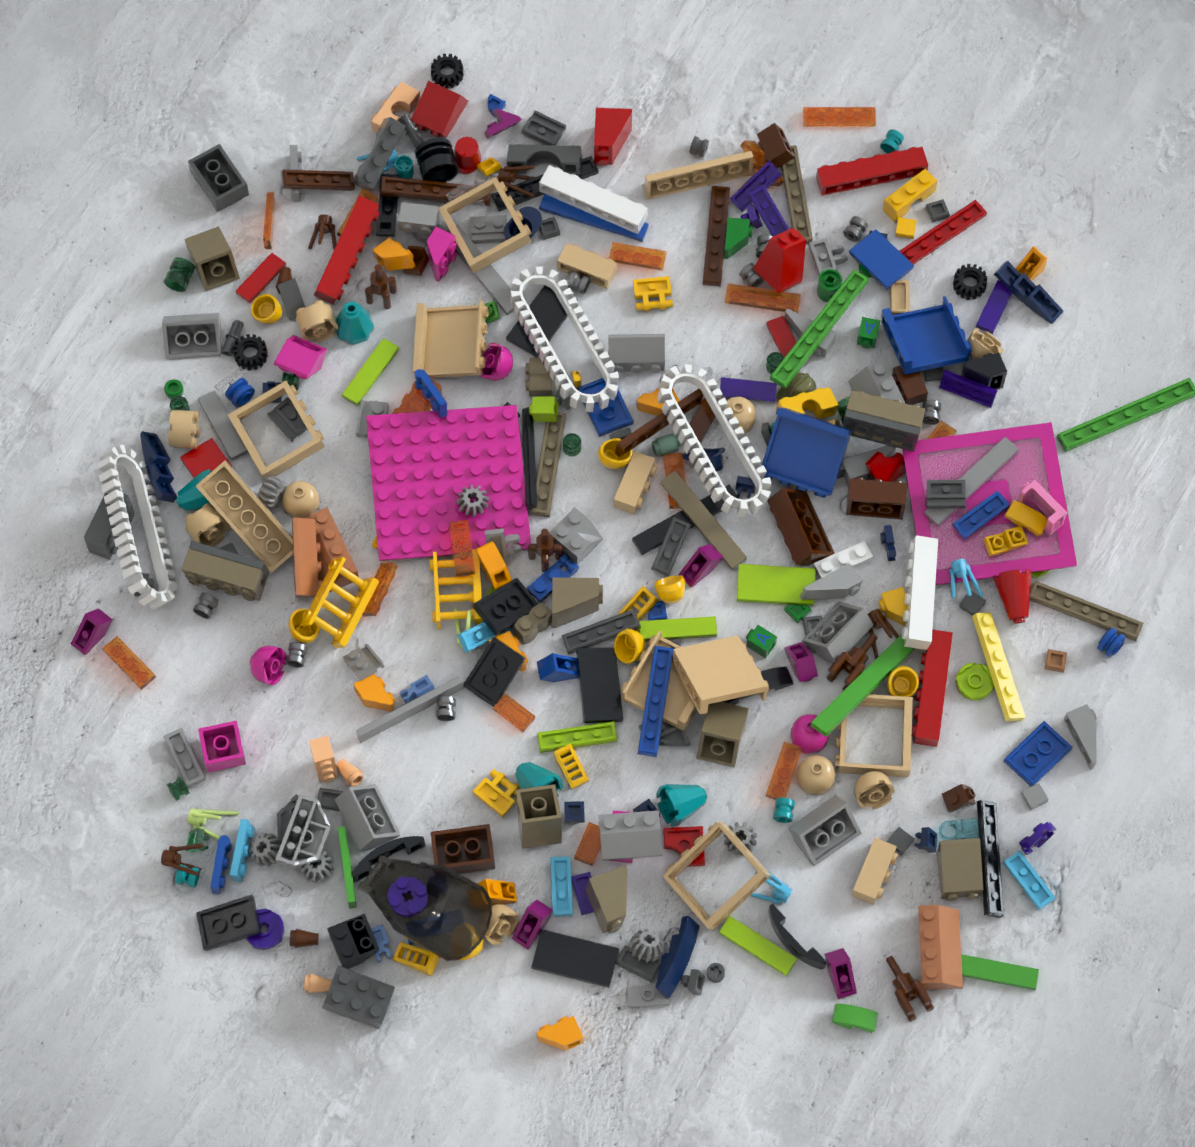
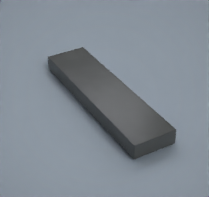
[562,609,641,654]

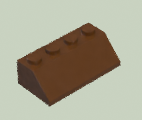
[767,488,835,566]

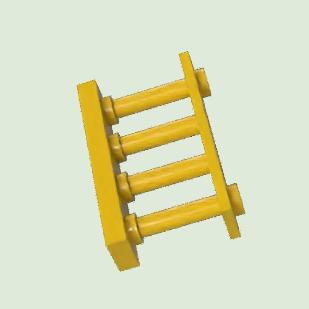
[429,549,483,629]
[300,557,379,648]

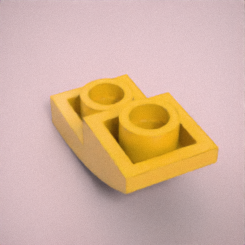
[1005,500,1048,536]
[983,526,1028,557]

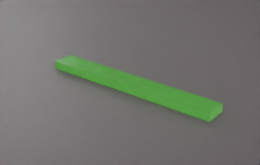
[770,269,869,389]
[1057,378,1195,452]
[811,634,916,737]

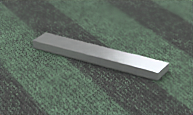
[447,224,514,315]
[924,437,1019,526]
[356,677,463,743]

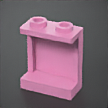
[1018,480,1067,536]

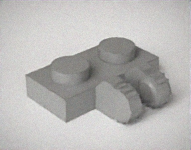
[809,238,848,275]
[485,528,521,564]

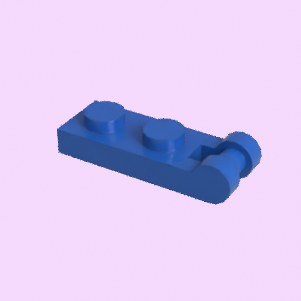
[415,369,447,418]
[527,554,579,603]
[210,835,232,894]

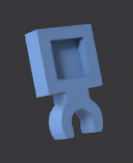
[399,675,435,704]
[371,924,391,963]

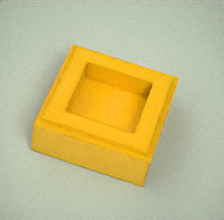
[477,157,501,177]
[895,217,916,239]

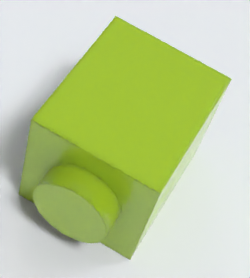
[529,396,559,422]

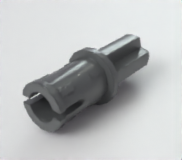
[398,113,424,148]
[221,320,244,356]

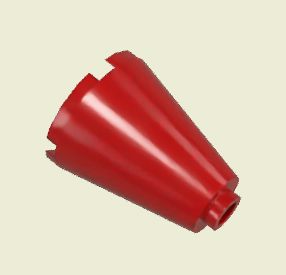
[993,569,1032,624]

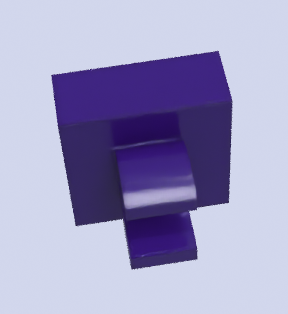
[740,204,763,229]

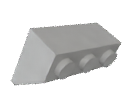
[162,313,222,358]
[608,334,665,373]
[848,360,906,404]
[802,602,874,663]
[335,784,400,851]
[788,795,861,866]
[599,810,662,861]

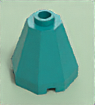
[335,301,374,345]
[176,469,212,511]
[515,762,564,796]
[656,784,707,828]

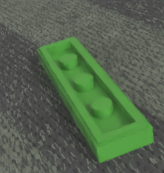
[338,826,357,909]
[961,954,1039,990]

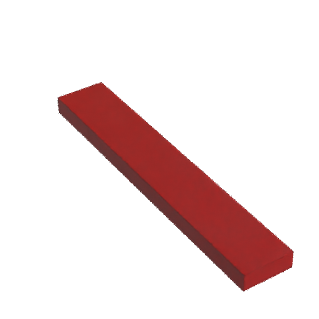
[900,200,987,265]

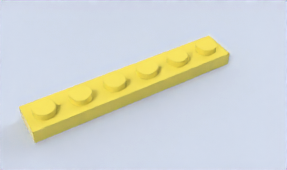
[972,613,1025,721]

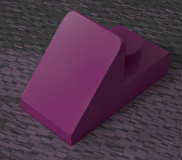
[484,109,521,139]

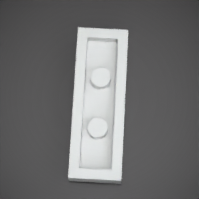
[813,541,873,579]

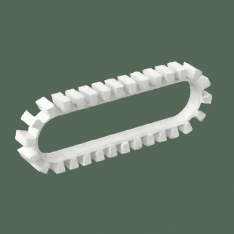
[510,267,619,412]
[657,364,772,517]
[97,445,177,609]

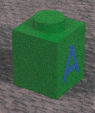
[857,317,881,348]
[746,625,777,659]

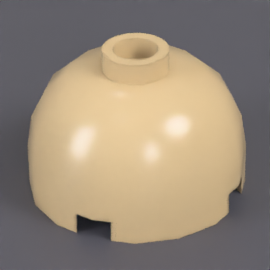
[967,328,1004,359]
[726,396,756,434]
[282,481,320,518]
[796,755,836,795]
[854,771,895,809]
[479,904,519,945]

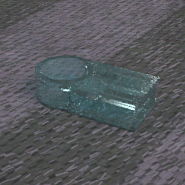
[938,818,979,840]

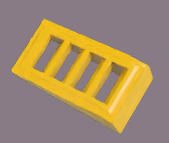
[617,586,659,620]
[553,744,589,790]
[392,942,439,976]

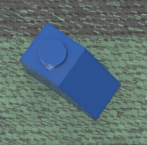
[537,653,579,682]

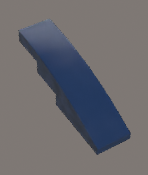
[994,261,1063,324]
[140,431,177,503]
[655,916,700,998]

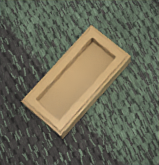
[890,280,910,315]

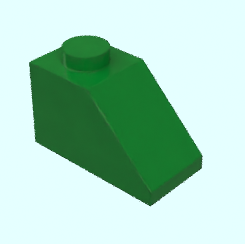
[724,218,753,259]

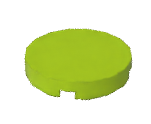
[956,663,994,701]

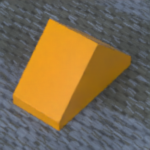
[1016,246,1047,281]

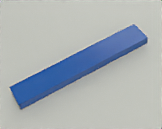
[539,194,649,242]
[638,646,674,757]

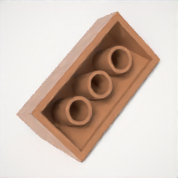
[307,507,359,592]
[292,518,322,598]
[918,905,963,990]

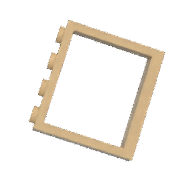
[438,177,532,273]
[228,381,325,479]
[835,694,913,777]
[663,821,771,930]

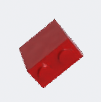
[411,81,468,138]
[594,108,632,166]
[753,228,806,293]

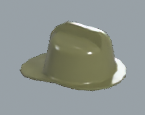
[777,373,816,402]

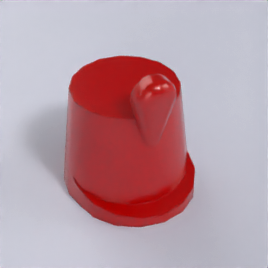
[454,137,482,174]

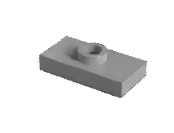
[627,985,669,1008]

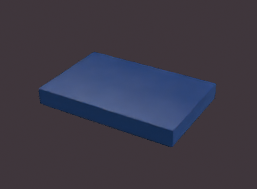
[849,229,914,290]
[577,378,634,437]
[1003,721,1073,787]

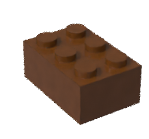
[846,477,907,520]
[430,824,495,877]

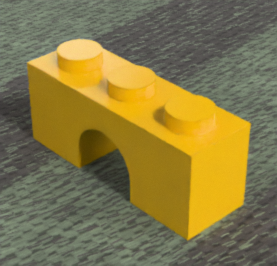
[883,169,937,222]
[775,387,838,419]

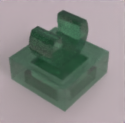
[186,828,210,853]

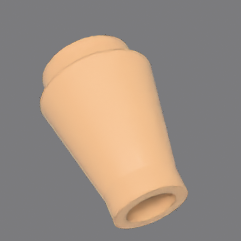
[336,759,364,787]
[303,973,332,993]

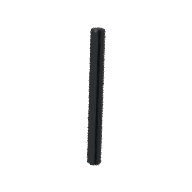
[522,407,537,509]

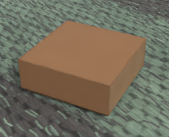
[1045,649,1067,673]

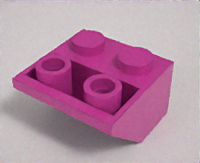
[427,227,458,282]
[274,335,327,379]

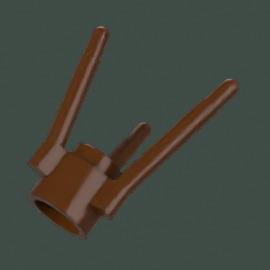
[498,165,535,198]
[308,214,337,249]
[868,609,899,659]
[161,844,204,876]

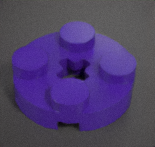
[1019,822,1056,855]
[388,877,428,918]
[246,909,284,950]

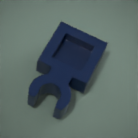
[880,525,896,561]

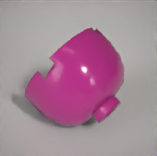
[480,343,513,381]
[250,645,286,685]
[790,714,829,754]

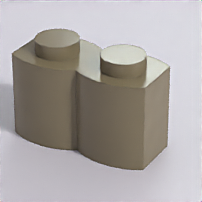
[526,357,552,397]
[514,603,552,645]

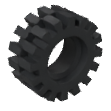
[431,53,464,89]
[953,264,988,300]
[233,334,268,371]

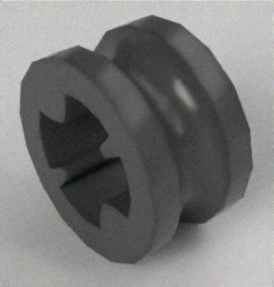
[707,963,725,983]

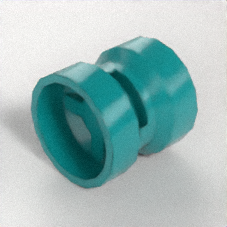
[880,129,904,154]
[395,155,414,179]
[773,798,795,823]
[175,864,200,888]

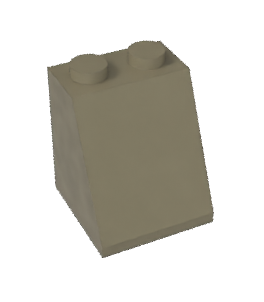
[184,226,240,291]
[552,577,603,628]
[697,702,749,767]
[516,784,562,849]
[936,838,983,901]
[585,865,628,934]

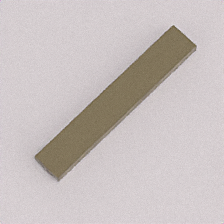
[781,145,813,244]
[531,412,566,517]
[660,471,747,570]
[1030,581,1143,641]

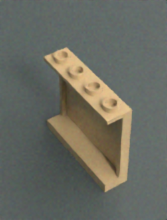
[412,299,489,378]
[621,630,697,731]
[672,635,769,715]

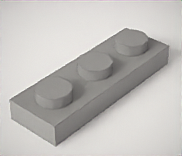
[290,145,303,202]
[164,728,206,788]

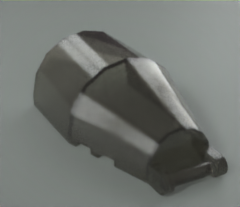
[358,855,492,961]

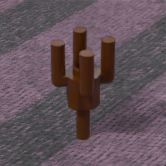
[365,264,397,309]
[528,529,563,572]
[826,634,878,691]
[886,956,934,1022]

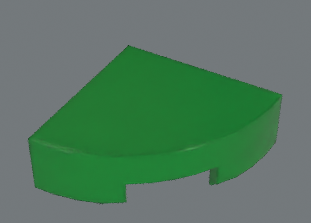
[784,604,812,624]

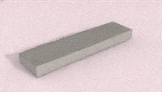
[198,390,248,461]

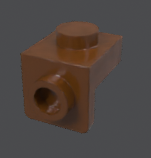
[403,246,429,276]
[942,784,976,813]

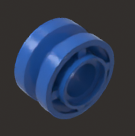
[225,378,255,408]
[1097,627,1126,658]

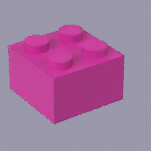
[198,720,246,773]

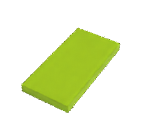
[737,564,815,606]

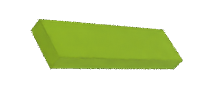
[342,338,399,406]
[639,616,717,641]
[537,721,617,753]
[719,916,797,976]

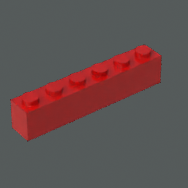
[816,146,928,196]
[313,195,380,305]
[911,629,953,747]

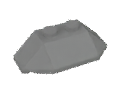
[275,794,331,867]

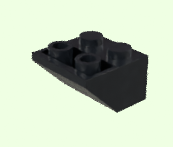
[961,352,1007,390]
[327,913,379,969]

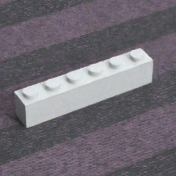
[539,165,648,234]
[902,535,938,650]

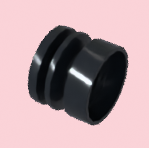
[414,138,459,183]

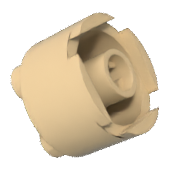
[296,300,338,342]
[168,410,200,449]
[185,503,230,547]

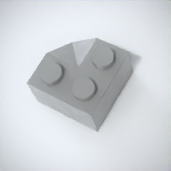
[398,202,440,244]
[549,507,603,565]

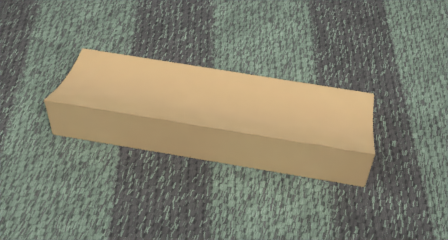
[642,151,753,200]
[196,460,293,573]

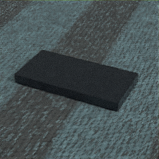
[506,285,578,357]
[576,647,623,723]
[531,929,619,988]

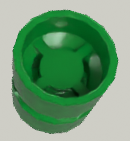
[817,269,842,302]

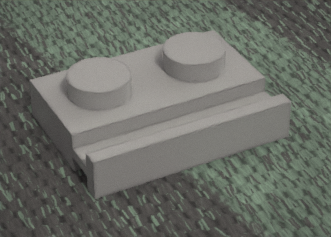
[470,215,507,244]
[356,400,389,438]
[343,644,384,681]

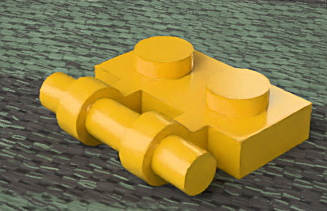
[633,276,673,311]
[473,769,520,818]

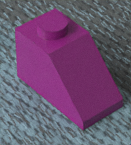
[678,544,723,588]
[71,608,113,655]
[784,642,818,682]
[511,899,553,949]
[824,948,857,999]

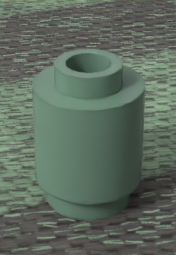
[651,433,681,456]

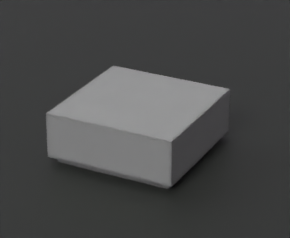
[1021,783,1049,810]

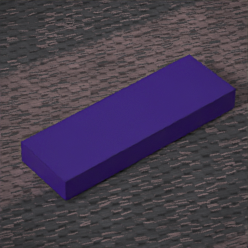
[729,161,782,213]
[748,185,789,237]
[976,280,1012,334]
[939,370,998,408]
[720,377,777,402]

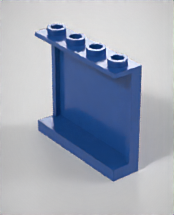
[881,296,971,375]
[761,406,852,498]

